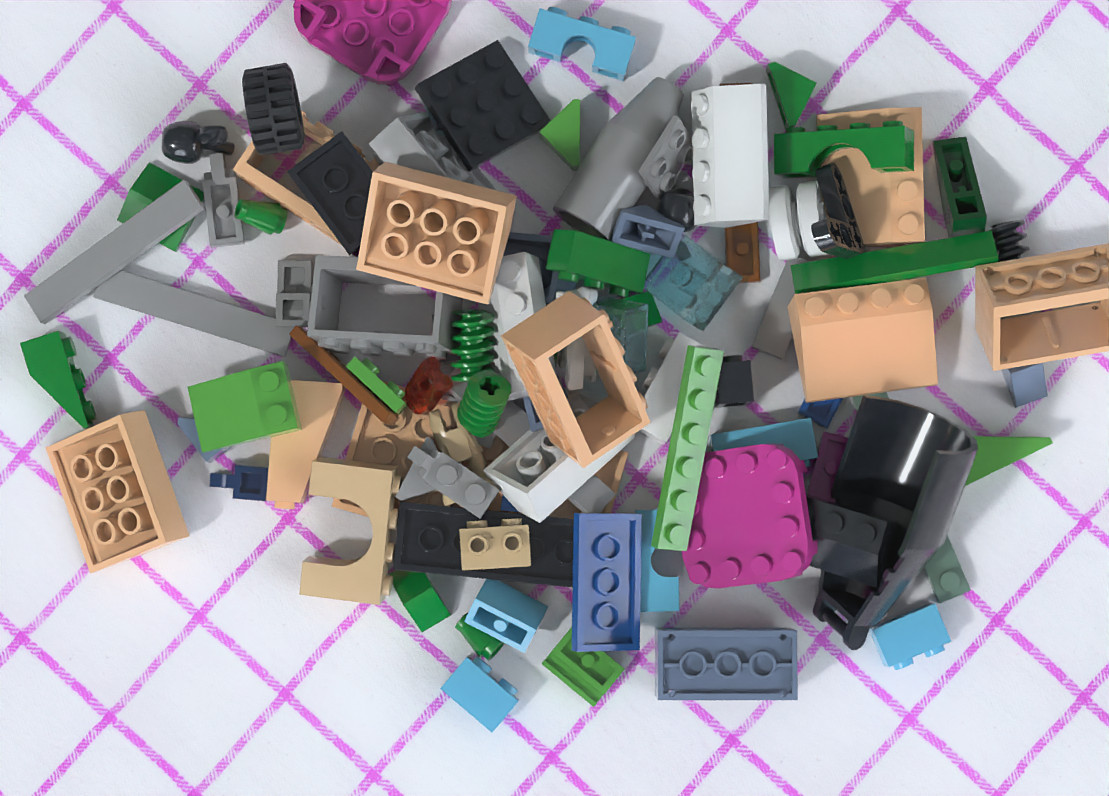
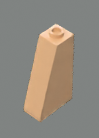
[266,380,345,509]

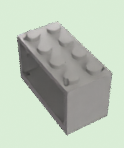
[307,255,463,359]

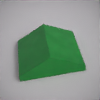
[117,162,205,252]

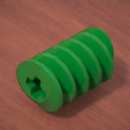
[451,309,494,382]
[457,370,511,438]

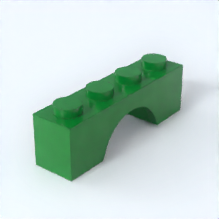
[774,121,914,178]

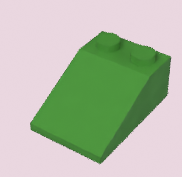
[187,361,302,453]

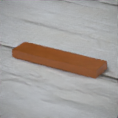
[289,325,400,427]

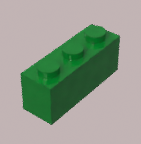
[546,229,651,298]

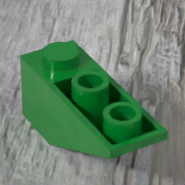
[20,331,97,429]

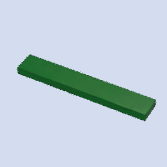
[790,230,998,294]

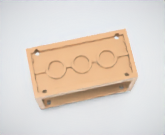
[233,110,380,245]
[975,243,1109,371]
[501,291,651,468]

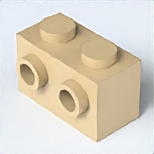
[459,518,531,570]

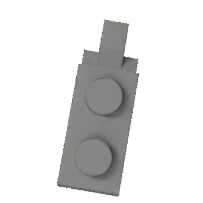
[202,153,245,248]
[407,446,500,519]

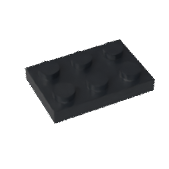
[287,131,373,256]

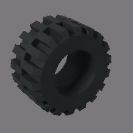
[242,63,304,156]

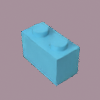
[464,579,549,653]
[869,603,951,670]
[440,656,519,732]

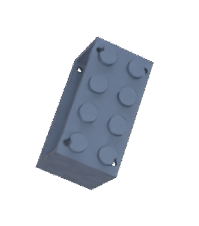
[655,628,798,700]

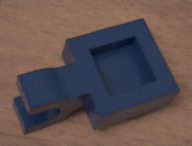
[209,465,268,502]

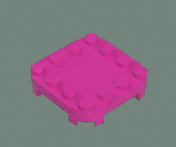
[293,0,453,86]
[682,443,818,589]

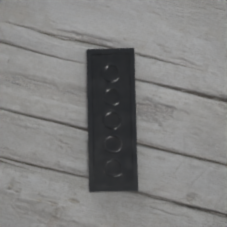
[393,502,574,588]

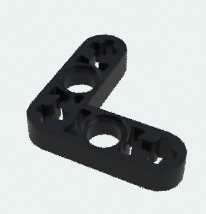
[811,163,865,259]

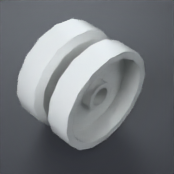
[769,181,827,261]

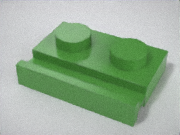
[346,356,408,415]
[541,627,625,707]

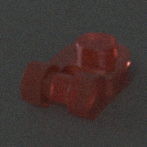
[405,356,454,415]

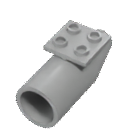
[553,77,693,241]

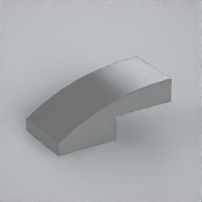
[276,260,312,327]

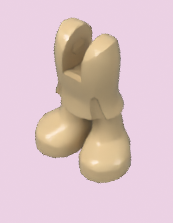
[429,401,497,506]

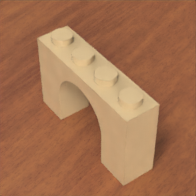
[299,456,403,605]

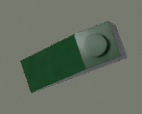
[933,137,987,238]

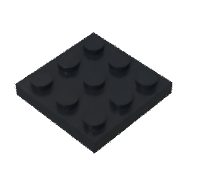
[414,40,551,172]

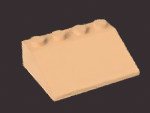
[816,107,925,247]
[356,162,517,305]
[787,278,938,403]
[46,410,190,574]

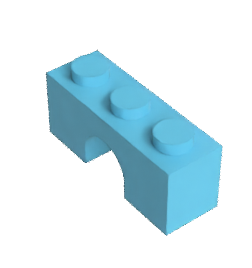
[528,7,636,81]
[635,509,680,612]

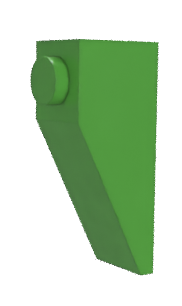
[965,436,1053,486]

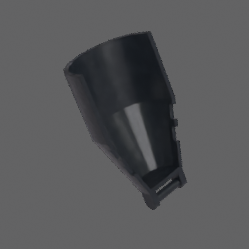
[812,395,978,650]

